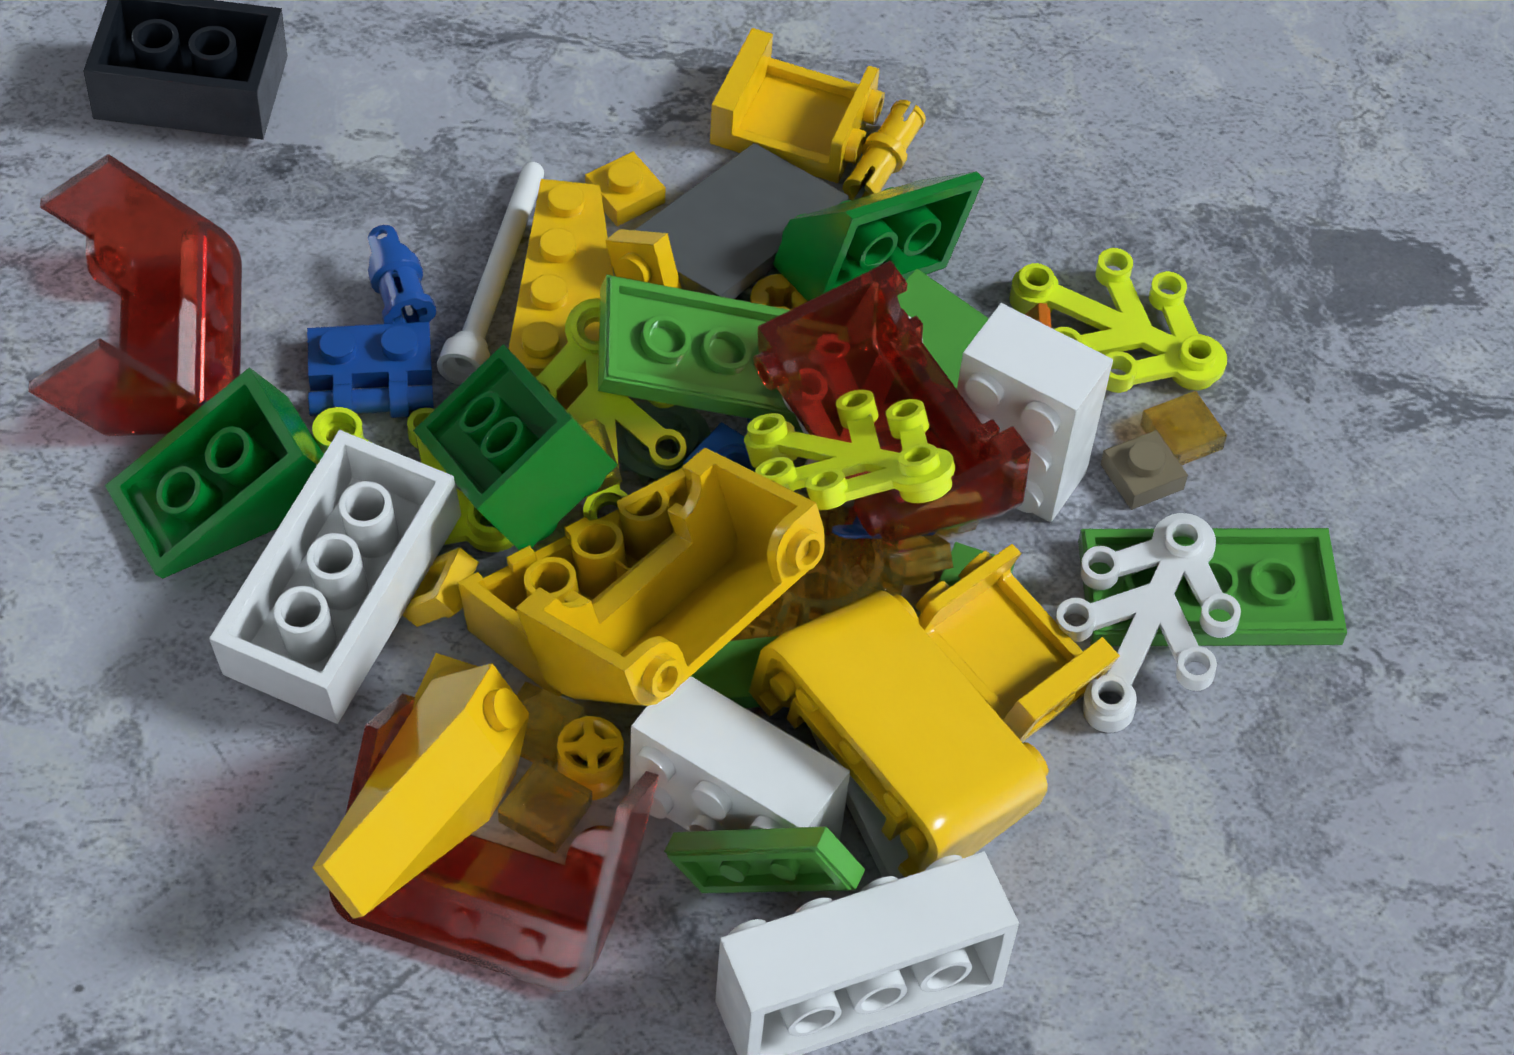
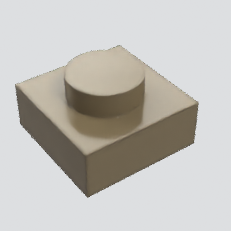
[1100,430,1188,510]

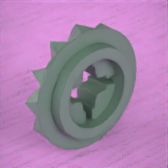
[616,400,711,484]

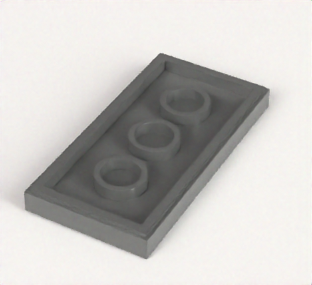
[635,143,849,299]

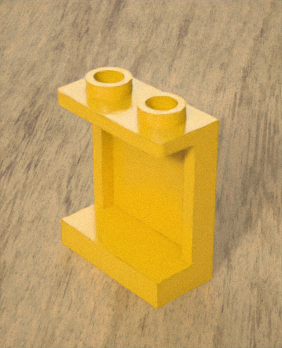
[710,28,885,183]
[915,544,1120,742]

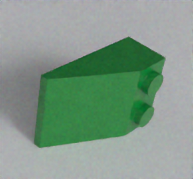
[413,344,618,550]
[105,367,324,579]

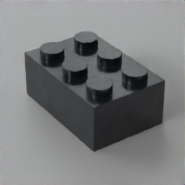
[83,0,288,140]

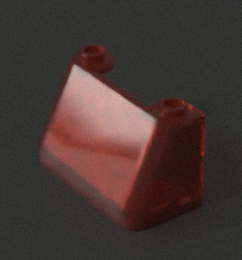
[753,260,1031,542]

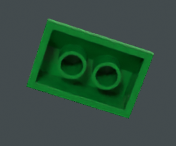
[773,171,984,311]

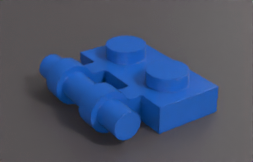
[307,322,434,418]

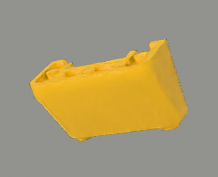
[515,448,825,706]
[749,590,1049,877]

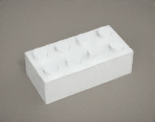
[209,430,461,724]
[715,851,1019,1055]

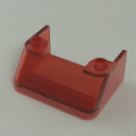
[28,154,242,437]
[329,693,659,991]

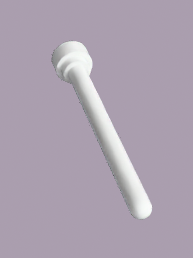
[437,162,544,385]

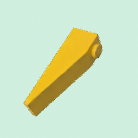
[312,663,530,919]

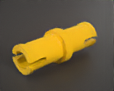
[842,100,926,201]

